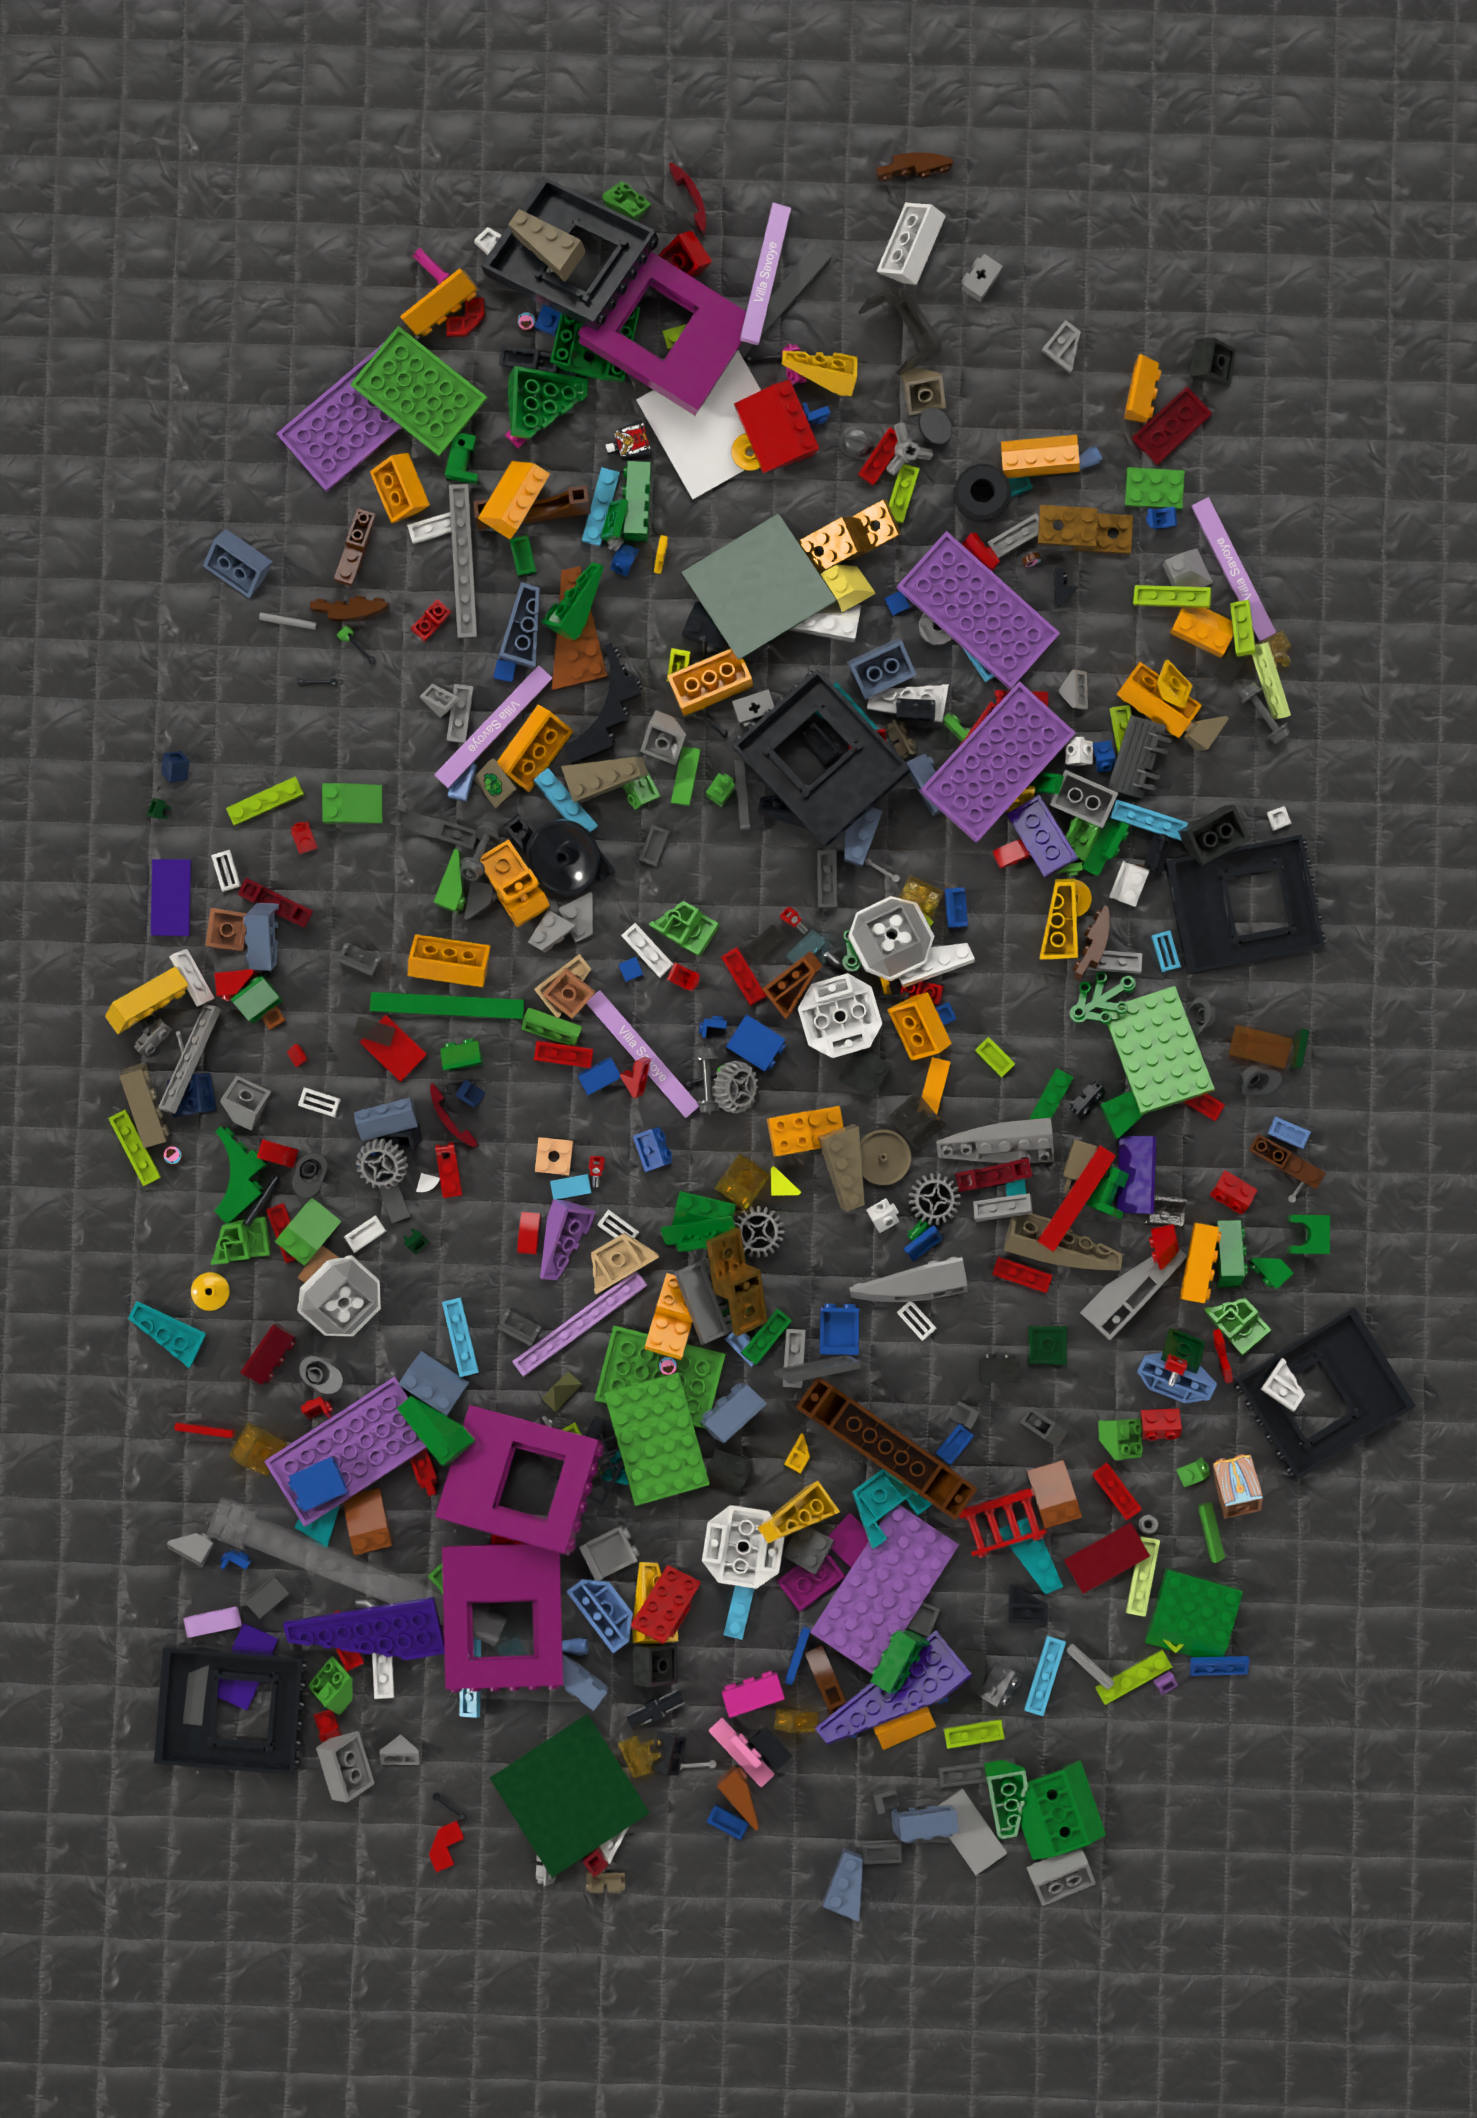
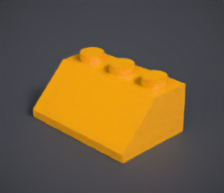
[1124,354,1161,423]
[370,453,430,524]
[1170,607,1234,658]
[887,992,952,1061]
[873,1706,936,1750]

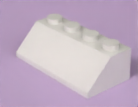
[877,203,946,285]
[790,602,861,642]

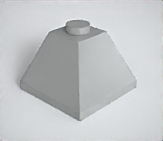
[1162,549,1213,587]
[640,710,686,765]
[220,1076,271,1130]
[167,1533,213,1567]

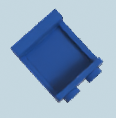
[726,1014,786,1072]
[820,1304,859,1355]
[288,1457,349,1512]

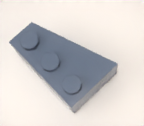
[844,807,883,867]
[244,903,279,971]
[563,1652,609,1711]
[891,1805,958,1843]
[822,1848,863,1921]

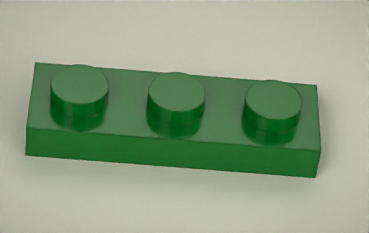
[1029,1068,1073,1120]
[741,1308,792,1365]

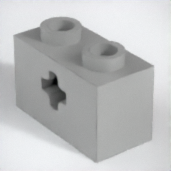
[961,254,1003,302]
[732,689,774,727]

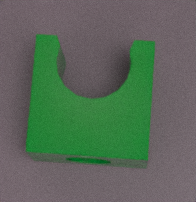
[1287,1215,1330,1254]

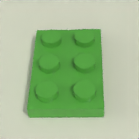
[1125,467,1184,510]

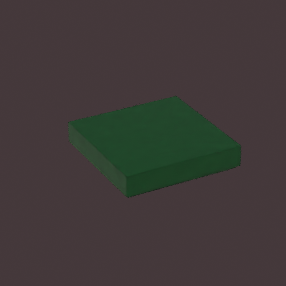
[1289,1029,1309,1069]
[1028,1325,1067,1365]
[1160,1328,1206,1374]

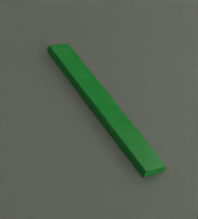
[370,992,524,1019]

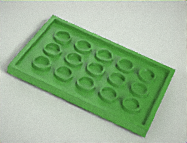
[350,326,488,457]
[1102,986,1214,1115]
[595,1325,725,1429]
[604,1372,710,1506]

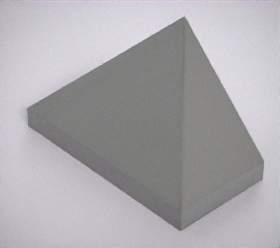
[1058,670,1088,710]
[420,684,459,718]
[379,1734,420,1765]

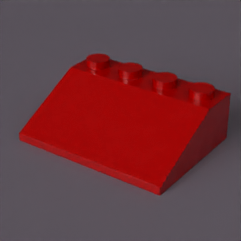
[734,379,820,474]

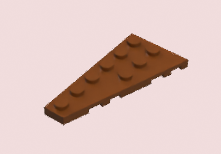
[552,566,607,691]

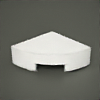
[416,1173,440,1192]

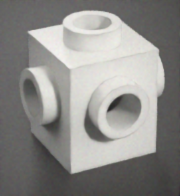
[1065,737,1093,766]
[866,1198,900,1233]

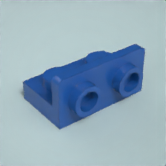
[534,305,561,337]
[633,1127,672,1172]

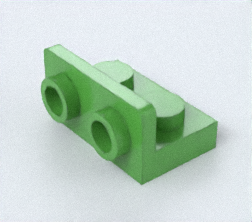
[621,773,660,810]

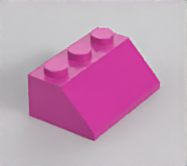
[722,1670,785,1718]

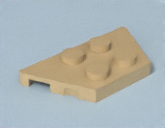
[591,1232,660,1294]

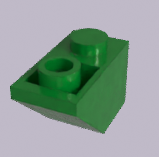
[1248,1258,1294,1289]

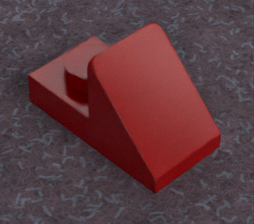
[620,1056,651,1098]
[313,1709,342,1743]

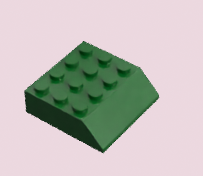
[1145,1568,1243,1657]

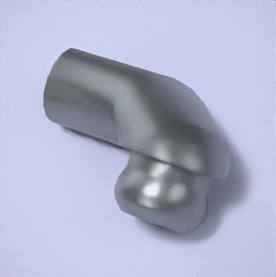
[823,951,852,971]
[355,1599,379,1608]

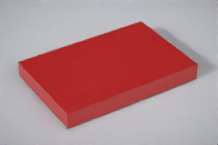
[360,1015,427,1082]

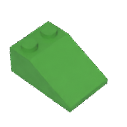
[322,783,383,824]
[434,849,467,914]
[275,1197,341,1266]

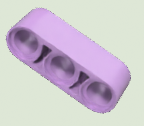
[183,1606,242,1638]

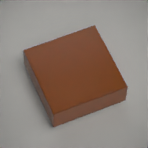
[261,1005,286,1030]

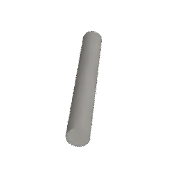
[259,612,317,630]

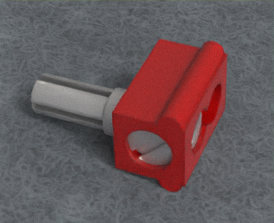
[780,906,808,934]
[588,1156,605,1188]
[1164,1354,1187,1386]

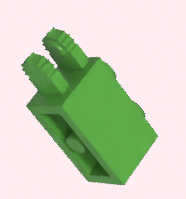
[706,773,735,807]

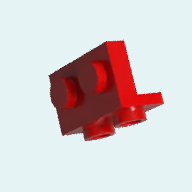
[1209,1170,1257,1214]
[1140,1409,1182,1441]

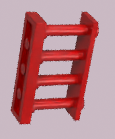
[959,1487,1048,1558]

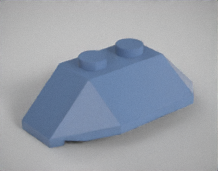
[1137,1352,1217,1403]
[566,1579,633,1653]

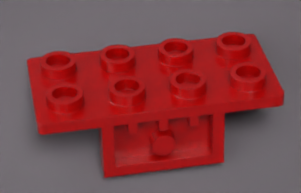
[631,1565,701,1644]

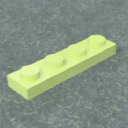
[1252,642,1291,720]
[1126,1536,1160,1617]

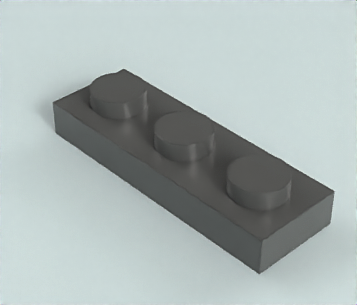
[817,850,837,908]

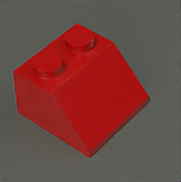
[658,231,713,278]
[214,969,259,1001]

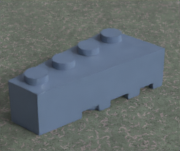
[498,582,539,669]

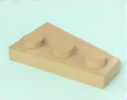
[534,954,591,1018]

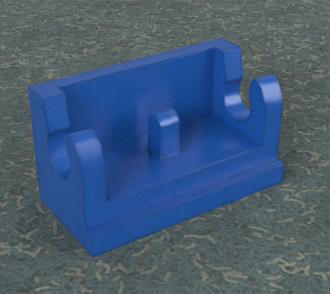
[944,887,968,928]
[577,1056,621,1095]

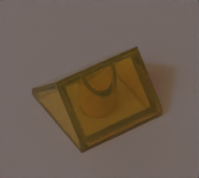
[898,875,944,917]

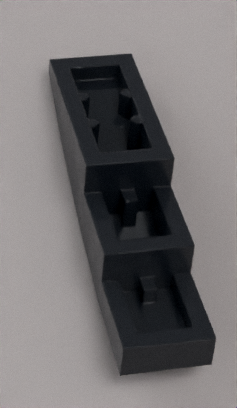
[499,346,577,377]

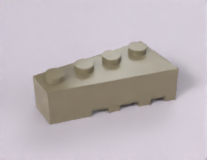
[509,209,586,282]
[561,757,649,802]
[119,1062,169,1148]
[817,1124,865,1211]

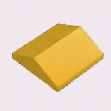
[1157,659,1193,708]

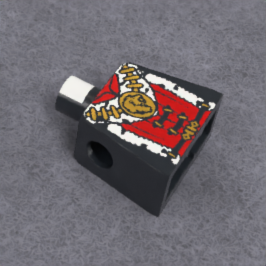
[605,419,652,461]

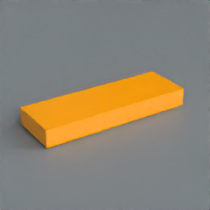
[917,1057,951,1118]

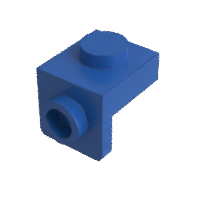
[802,402,830,425]
[1146,507,1177,530]
[610,543,639,577]
[1093,740,1116,772]
[699,1016,727,1039]
[220,1549,252,1570]

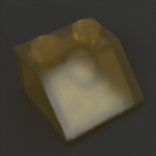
[714,1153,771,1211]
[229,1422,287,1476]

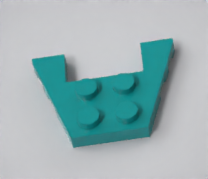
[852,1469,932,1550]

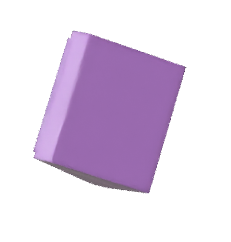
[1153,1670,1178,1695]

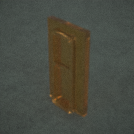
[1228,1025,1292,1069]

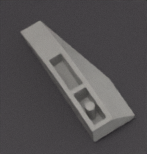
[937,1118,1054,1164]
[849,1257,968,1302]

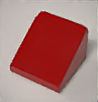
[287,1044,308,1067]

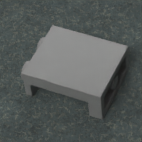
[579,1525,640,1581]

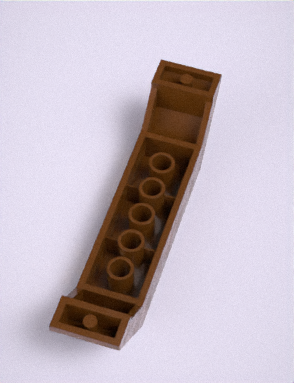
[796,1377,978,1521]

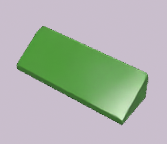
[671,747,701,807]
[521,1008,582,1046]
[1198,1502,1225,1563]

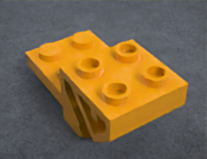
[480,839,550,927]
[767,1106,844,1157]
[644,1273,692,1360]

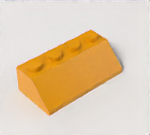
[400,268,479,337]
[1001,435,1080,478]
[478,461,550,539]
[667,649,754,716]
[1116,662,1202,738]
[497,705,573,792]
[407,934,491,987]
[1179,1223,1222,1304]

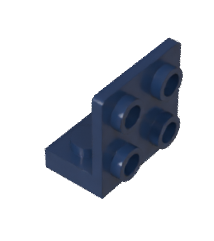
[167,1073,216,1117]

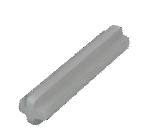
[1066,1644,1114,1689]

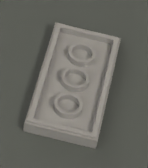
[938,1788,1007,1875]

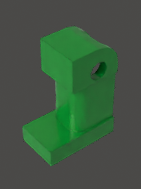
[445,433,479,485]
[1086,1166,1129,1219]

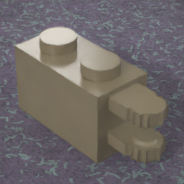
[1062,1139,1097,1194]

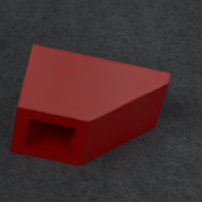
[1149,1224,1180,1270]

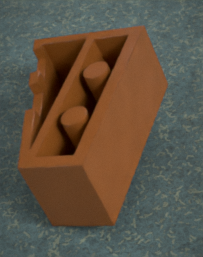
[762,951,823,1019]

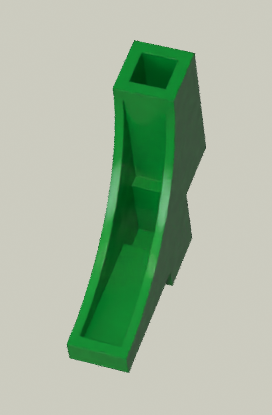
[214,1126,268,1224]

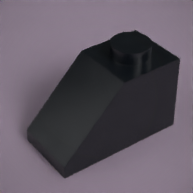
[377,1123,422,1151]

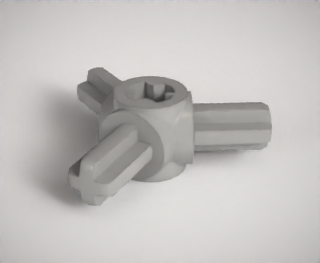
[887,422,933,475]

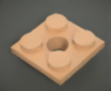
[535,1137,573,1175]

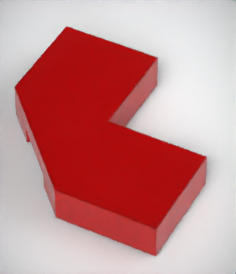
[446,297,485,337]
[1213,1329,1233,1383]
[429,1820,465,1872]

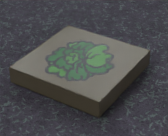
[474,758,516,809]

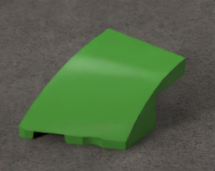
[649,901,720,957]
[211,1216,271,1265]
[1204,1298,1271,1356]

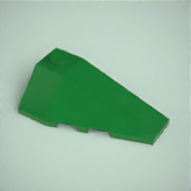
[541,562,604,640]
[397,1396,476,1467]
[984,1760,1028,1840]

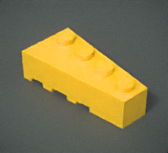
[1039,878,1078,960]
[105,966,188,1034]
[757,1480,840,1543]

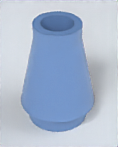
[1079,446,1103,470]
[562,1637,589,1656]

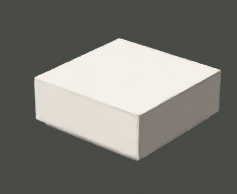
[1266,806,1292,831]

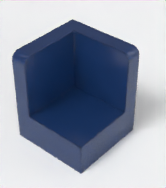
[161,751,190,783]
[455,1079,485,1108]

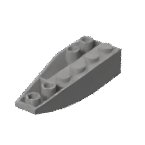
[1080,1249,1187,1340]

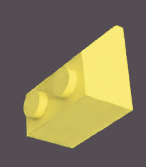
[820,565,875,613]

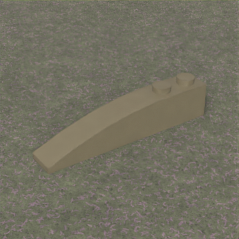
[1004,1214,1123,1270]

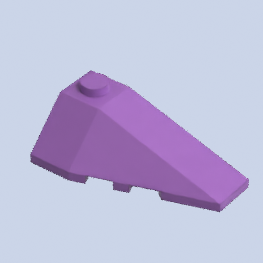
[540,1199,596,1280]

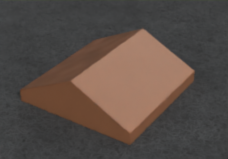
[205,908,247,952]
[543,968,595,1018]

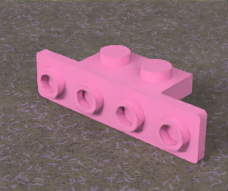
[709,1718,774,1787]

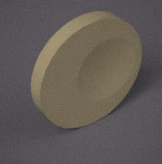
[860,1130,911,1185]

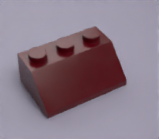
[240,1323,297,1385]

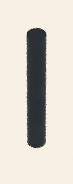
[243,1176,280,1227]

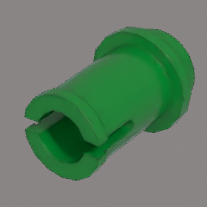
[907,1218,930,1241]

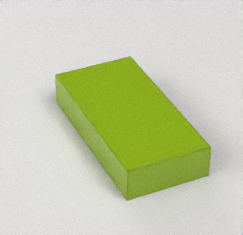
[974,1037,1015,1078]

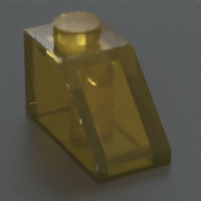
[774,1709,819,1733]

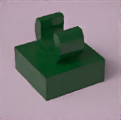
[146,798,171,820]
[403,1228,430,1255]

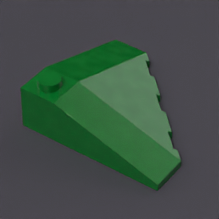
[508,366,588,439]

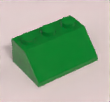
[672,1191,736,1225]

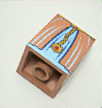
[1212,1454,1263,1519]

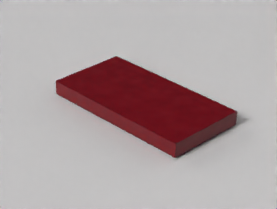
[1131,386,1213,466]
[1064,1522,1150,1594]

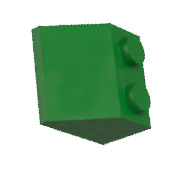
[440,1038,484,1072]

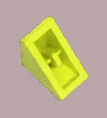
[667,648,691,682]
[771,1166,801,1196]

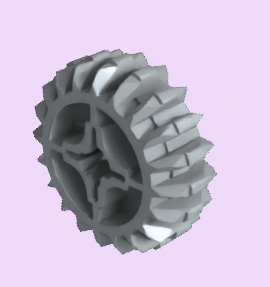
[712,1061,758,1113]
[356,1138,408,1190]
[908,1173,960,1225]
[734,1206,784,1258]

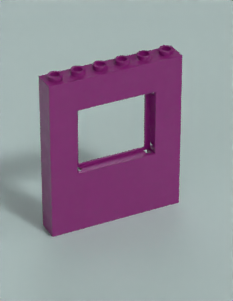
[578,252,746,416]
[435,1405,604,1556]
[442,1543,563,1693]

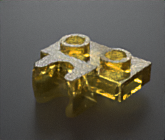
[1251,630,1292,669]
[618,1735,660,1778]

